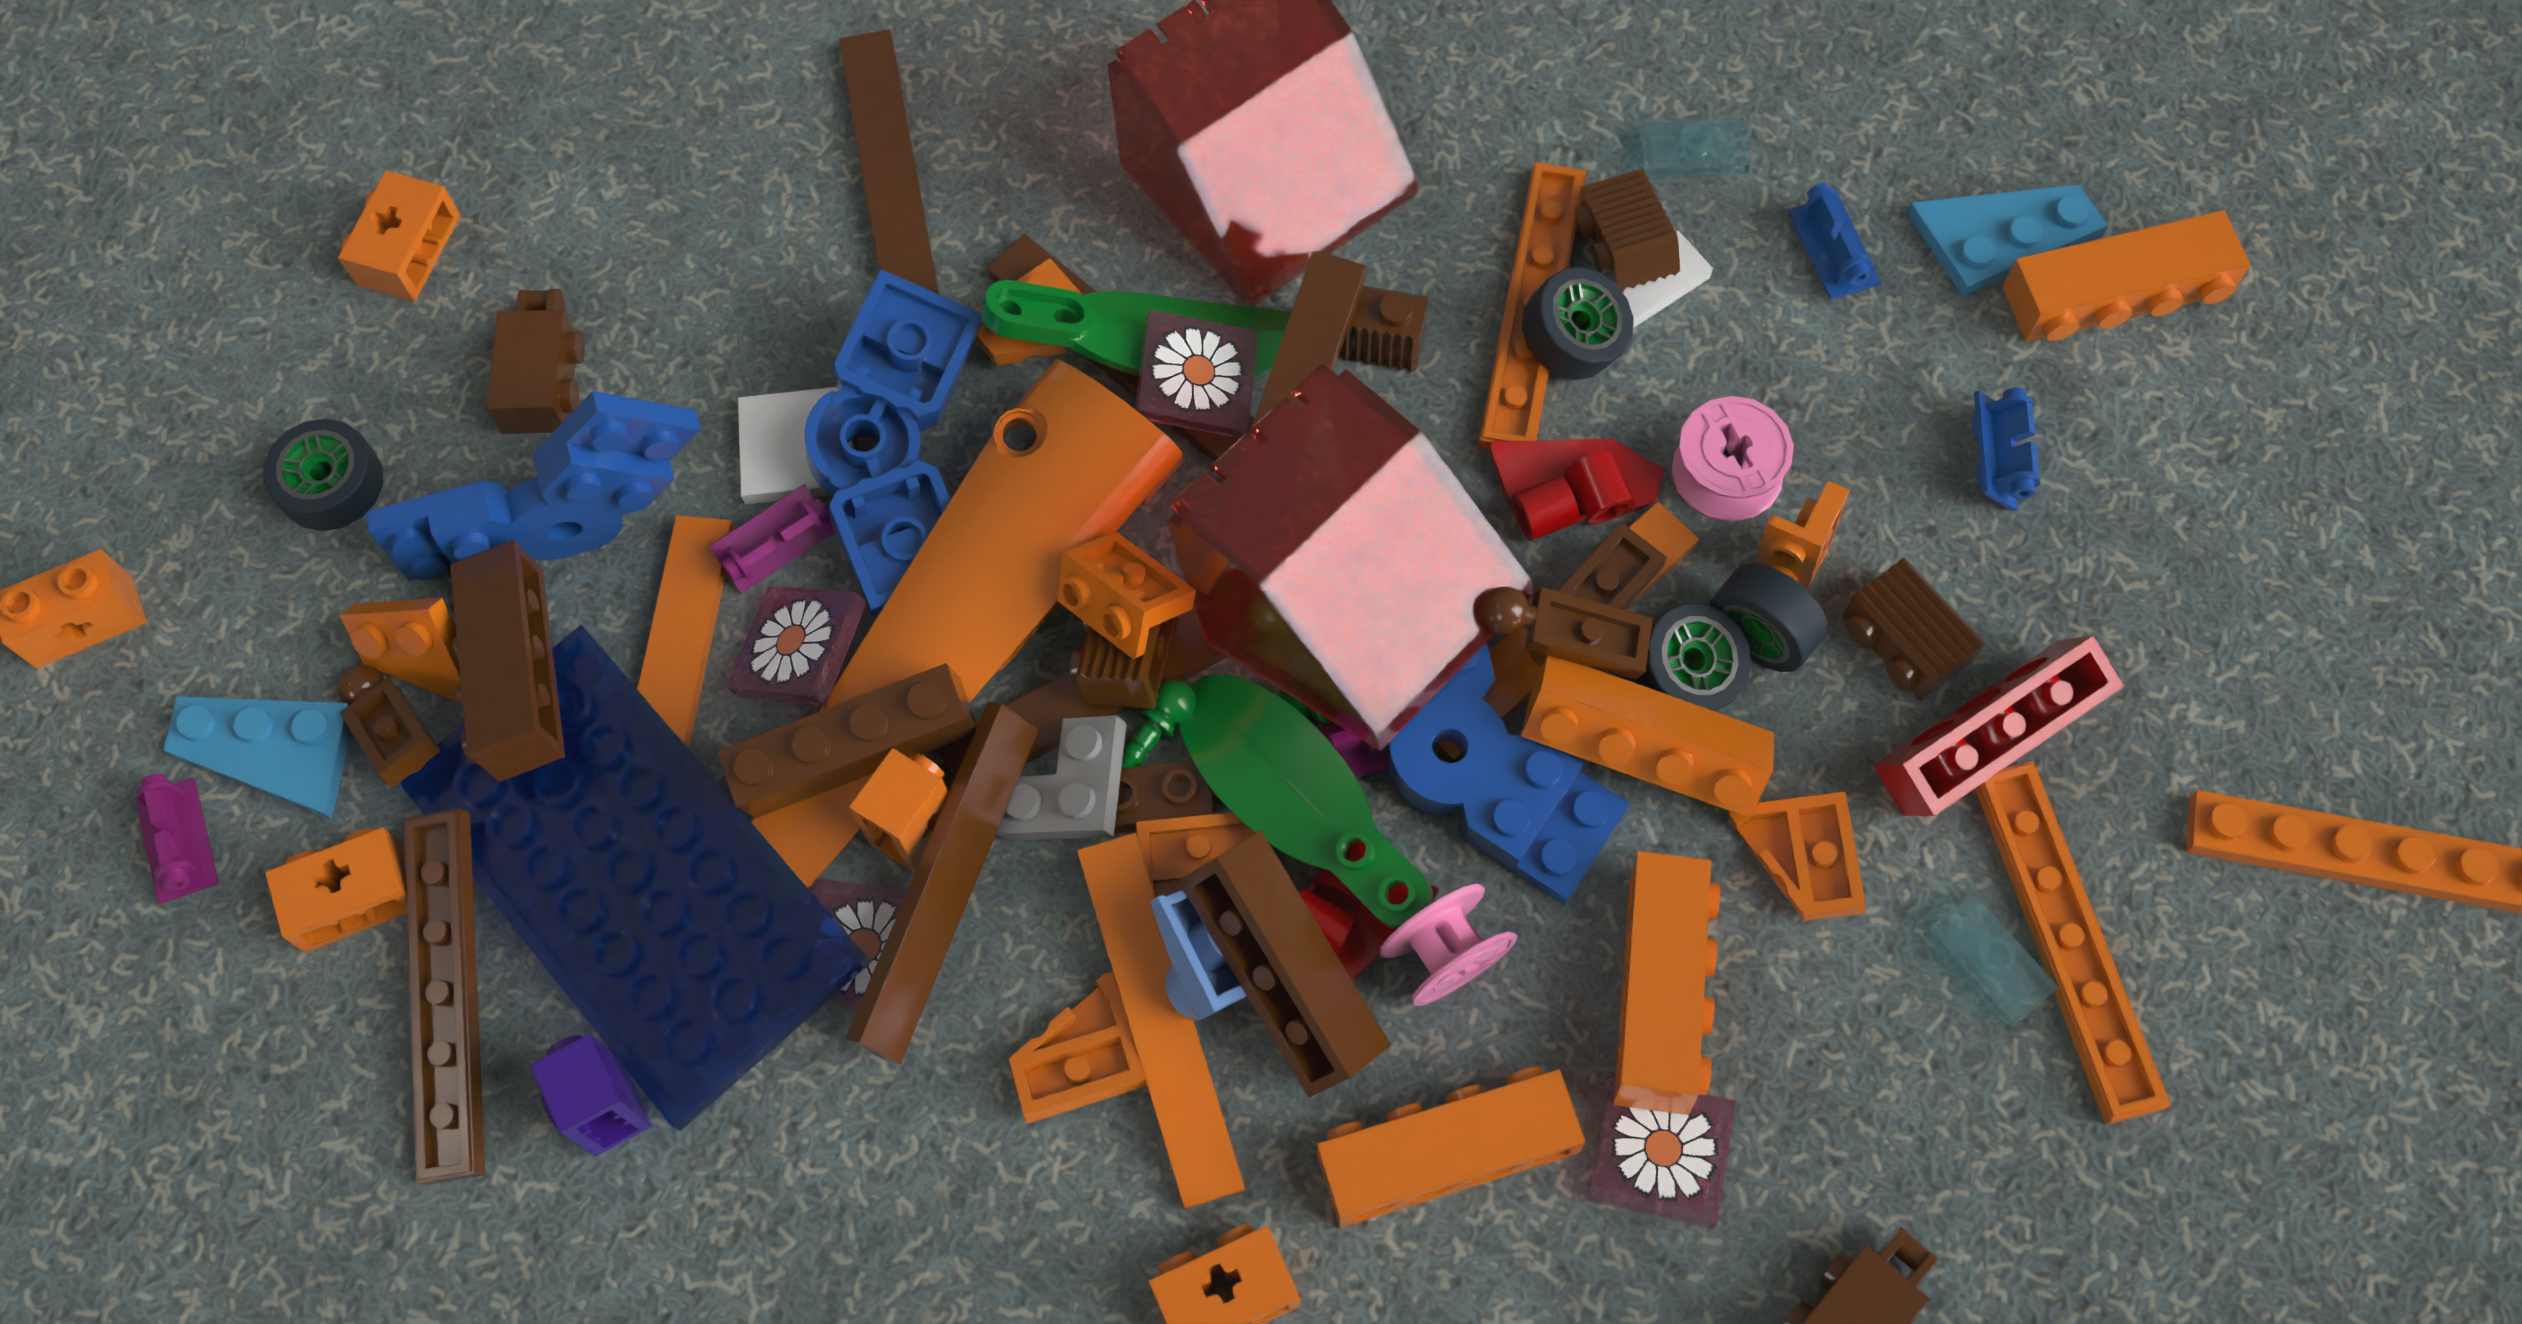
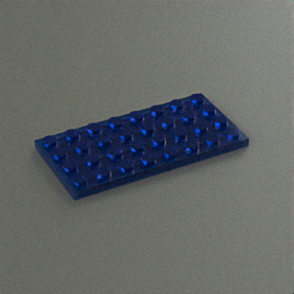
[399,625,872,1131]

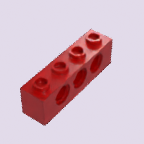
[1873,635,2124,816]

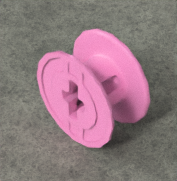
[1671,396,1794,522]
[1380,883,1517,1006]

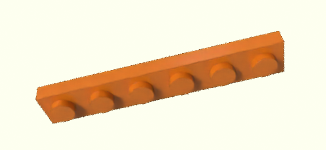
[2186,790,2522,914]

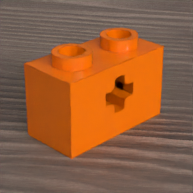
[338,170,461,302]
[0,549,147,669]
[849,748,950,873]
[265,827,407,953]
[1149,1223,1301,1324]

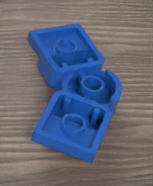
[805,269,983,616]
[366,391,701,581]
[1352,578,1630,905]

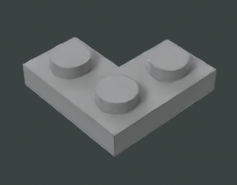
[996,716,1126,841]

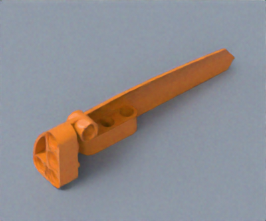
[732,359,1183,919]

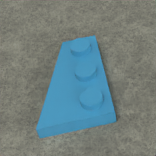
[1907,184,2109,297]
[163,696,351,820]

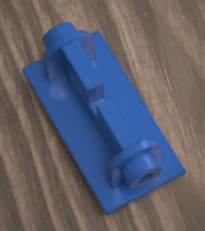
[1787,183,1881,300]
[1972,387,2040,511]

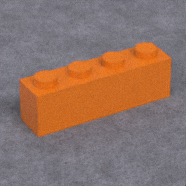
[2002,210,2251,342]
[1521,655,1775,818]
[1613,851,1721,1115]
[1317,1066,1585,1228]

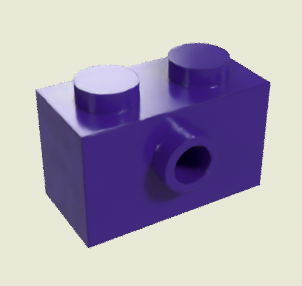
[530,1034,653,1156]

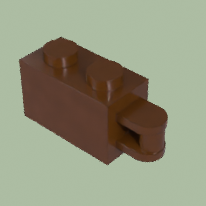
[486,289,585,434]
[1781,1227,1938,1324]

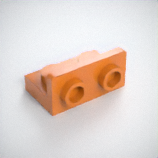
[1755,481,1850,590]
[1057,531,1196,659]

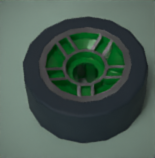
[1522,267,1634,380]
[263,418,383,531]
[1710,563,1828,672]
[1634,603,1751,711]

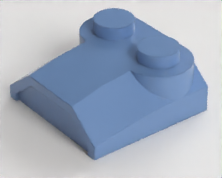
[1150,890,1248,1020]

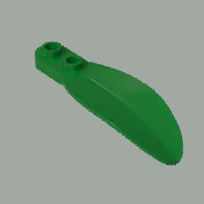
[980,280,1291,382]
[1179,674,1434,930]

